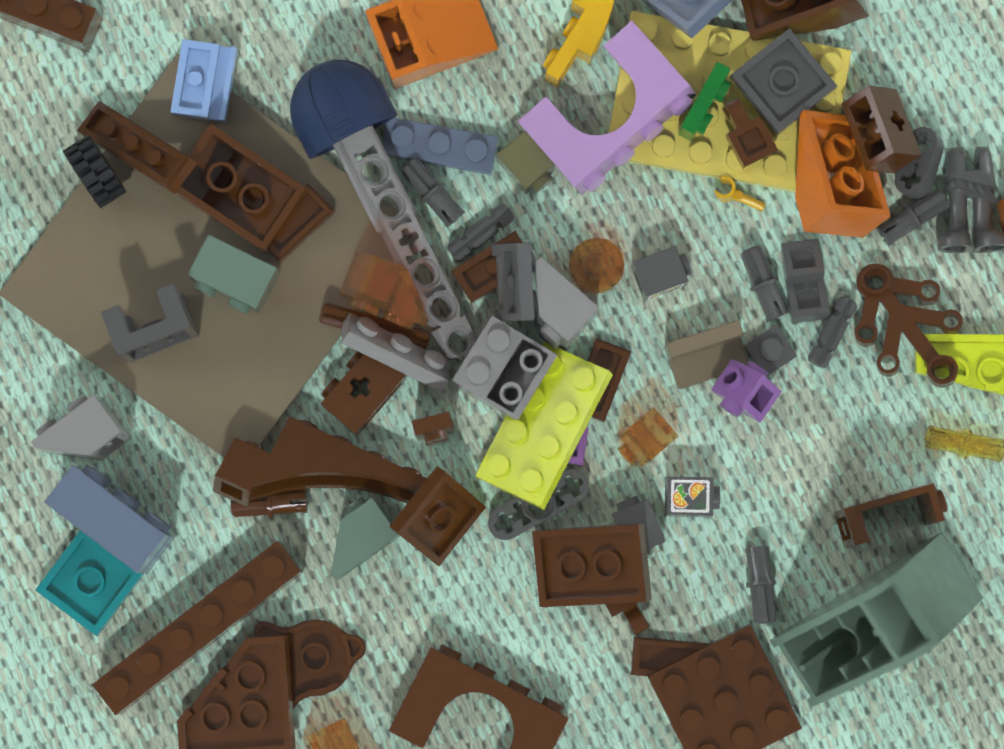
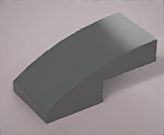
[780,239,830,324]

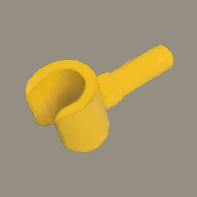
[714,176,766,212]

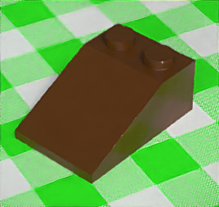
[741,0,869,41]
[175,123,306,251]

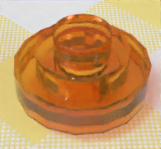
[568,238,625,295]

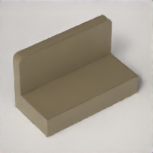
[664,320,749,389]

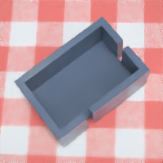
[44,464,175,574]

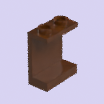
[834,483,947,548]

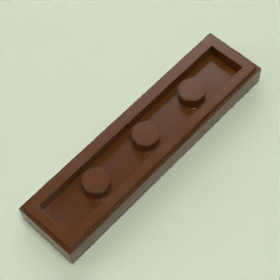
[77,101,197,194]

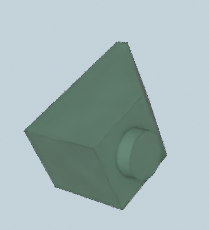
[331,497,400,581]

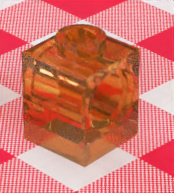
[617,407,679,468]

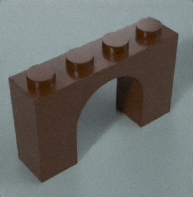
[389,644,569,749]

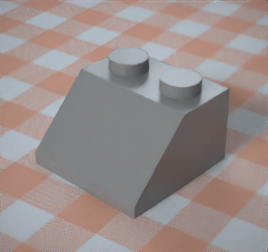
[534,257,599,350]

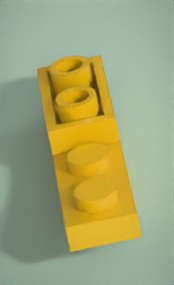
[543,0,614,88]

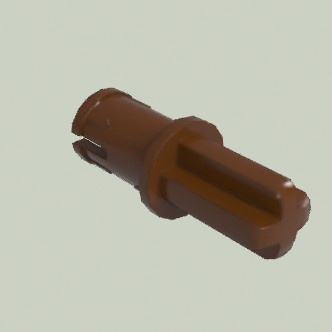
[230,489,308,519]

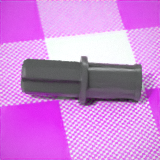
[401,158,465,228]
[876,189,950,247]
[741,246,789,322]
[745,546,777,624]

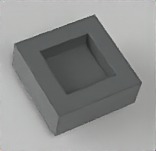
[744,325,797,376]

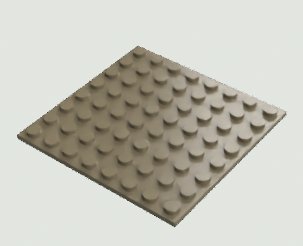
[0,54,412,458]

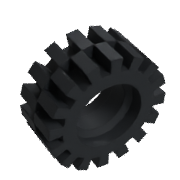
[63,134,126,208]

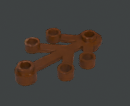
[855,264,963,388]

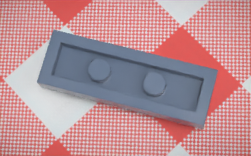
[382,118,498,176]

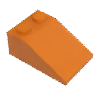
[795,110,891,238]

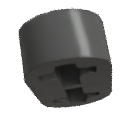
[894,127,944,200]

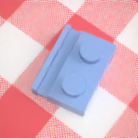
[170,39,238,123]

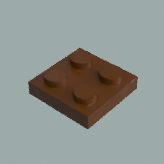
[389,466,486,566]

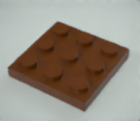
[647,624,802,749]

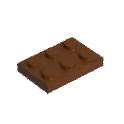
[532,523,652,607]

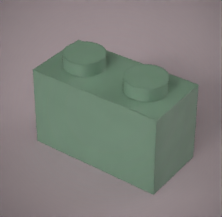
[188,235,280,315]

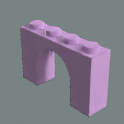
[518,21,696,195]

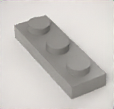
[341,312,449,392]

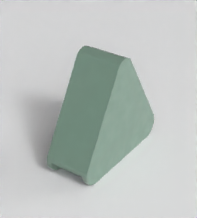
[770,533,983,707]

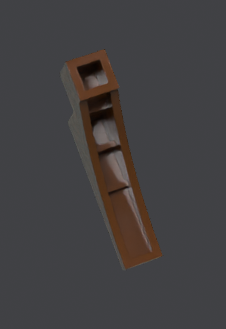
[213,417,427,507]

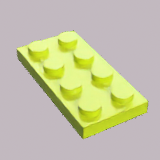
[475,342,613,510]

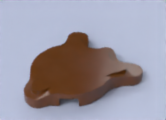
[254,619,366,709]

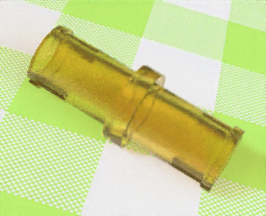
[924,425,1004,463]

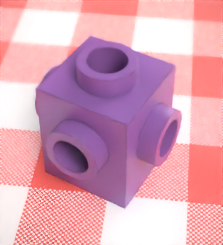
[711,359,782,423]

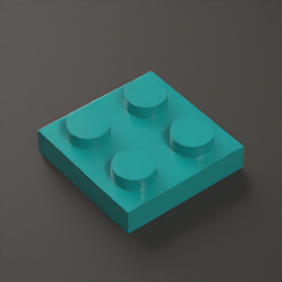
[35,530,144,636]

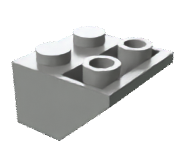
[452,316,557,421]
[31,395,132,461]

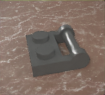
[491,242,538,321]

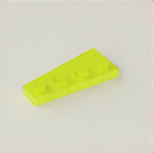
[914,334,1004,396]

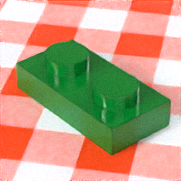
[678,62,732,142]

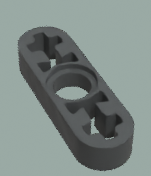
[488,469,589,540]

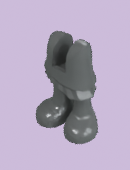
[937,147,1004,253]

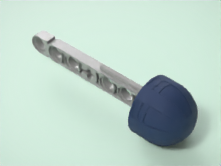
[290,60,476,360]

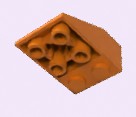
[365,0,498,90]

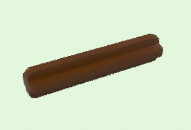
[319,303,430,350]

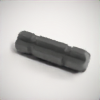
[448,203,514,262]
[808,297,857,368]

